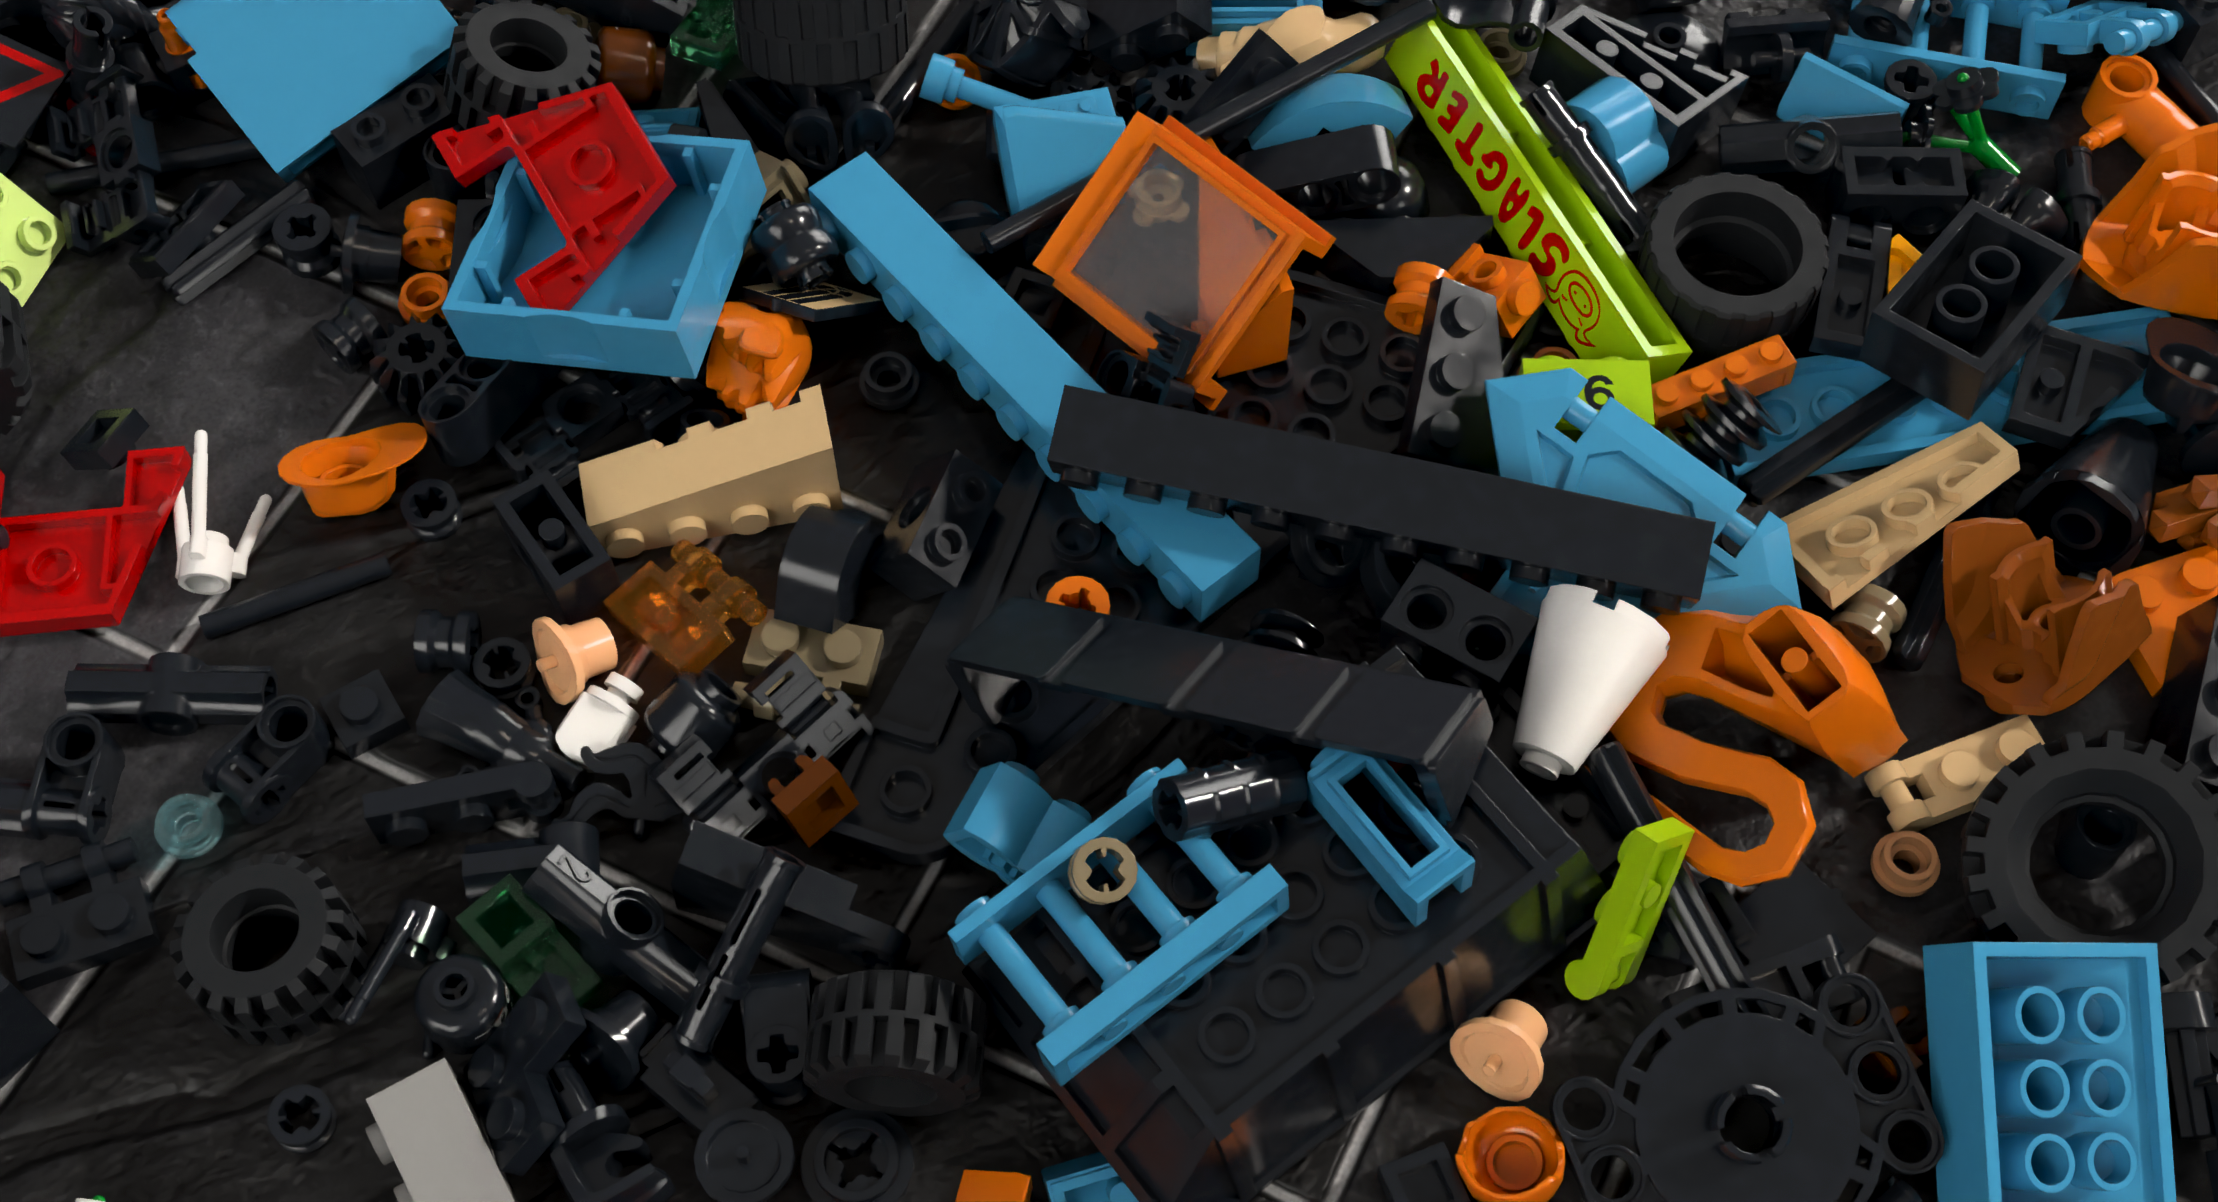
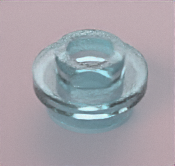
[154,793,224,859]

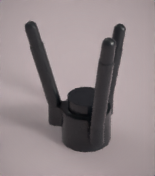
[337,899,458,1060]

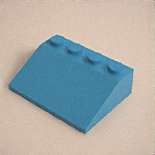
[1922,942,2177,1202]

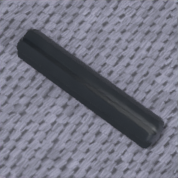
[161,180,317,305]

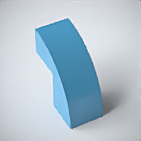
[1248,73,1413,150]

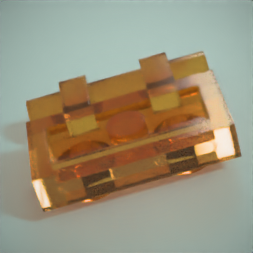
[603,539,768,674]

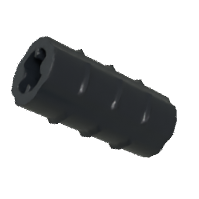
[1152,749,1308,842]

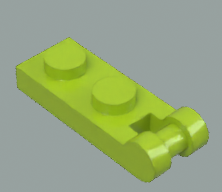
[1564,816,1695,1000]

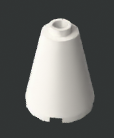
[1512,584,1670,781]

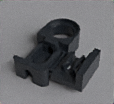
[1096,310,1201,409]

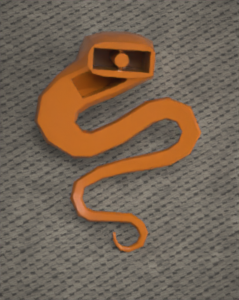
[1585,605,1908,887]

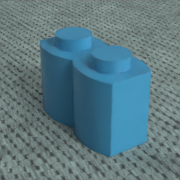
[943,761,1092,890]

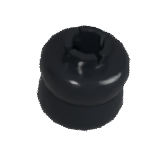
[750,199,839,292]

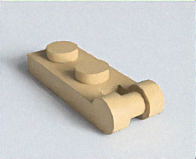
[1864,715,2045,832]

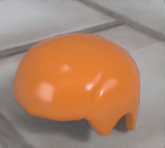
[1454,1106,1566,1202]

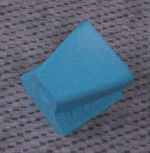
[993,87,1127,216]

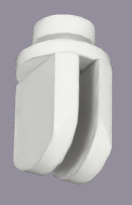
[555,672,644,773]

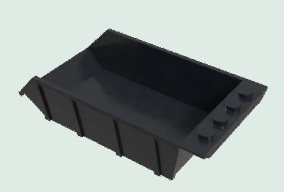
[962,646,1626,1202]

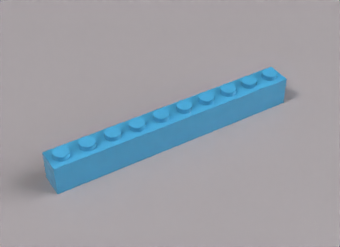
[808,151,1261,623]

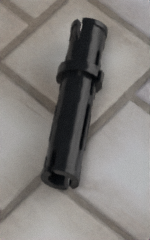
[1519,79,1650,247]
[670,846,806,1053]

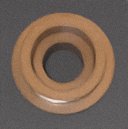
[1870,831,1940,897]

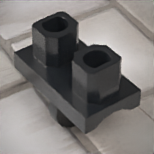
[1719,7,1831,83]

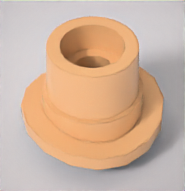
[532,616,618,705]
[1450,999,1548,1102]

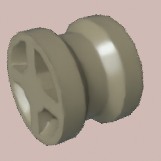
[1829,583,1907,663]

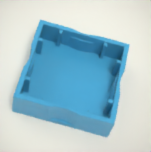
[441,134,767,379]

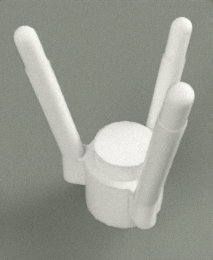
[173,430,272,595]

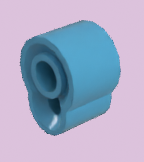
[1566,76,1669,194]

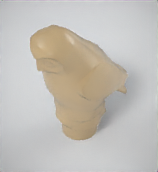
[1196,5,1386,77]

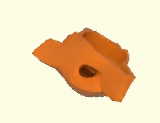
[706,299,812,421]

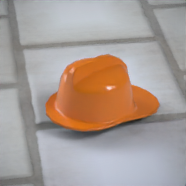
[277,422,428,518]

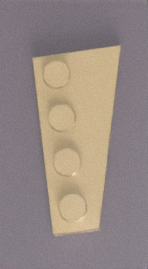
[1781,422,2020,610]

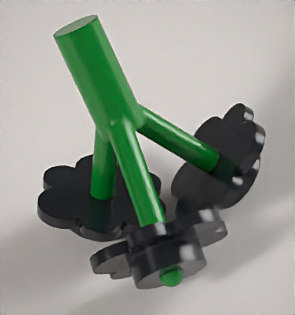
[1902,67,2021,176]

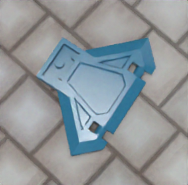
[1484,368,1802,657]

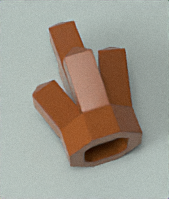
[2146,474,2218,551]

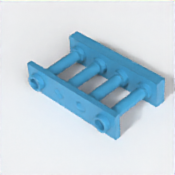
[1825,0,2070,120]
[947,758,1289,1086]

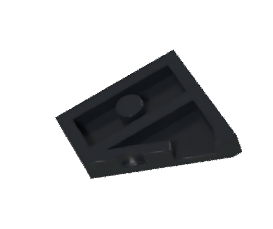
[2001,325,2150,450]

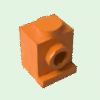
[1447,243,1547,339]

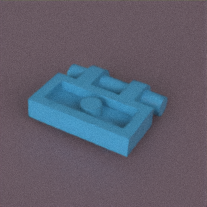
[2034,0,2184,56]

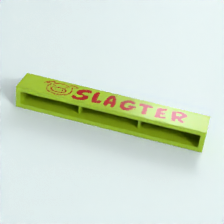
[1385,14,1693,384]

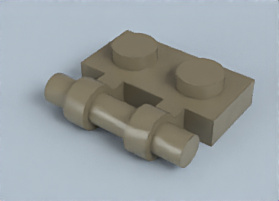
[732,607,884,721]

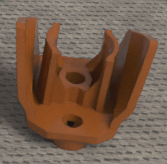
[1943,517,2152,716]

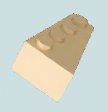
[578,384,844,558]

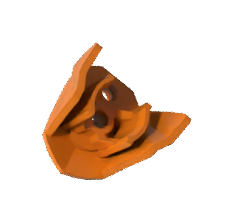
[2079,122,2218,320]

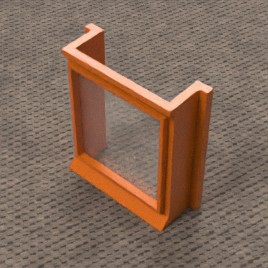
[1032,111,1337,411]

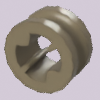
[1067,837,1138,905]

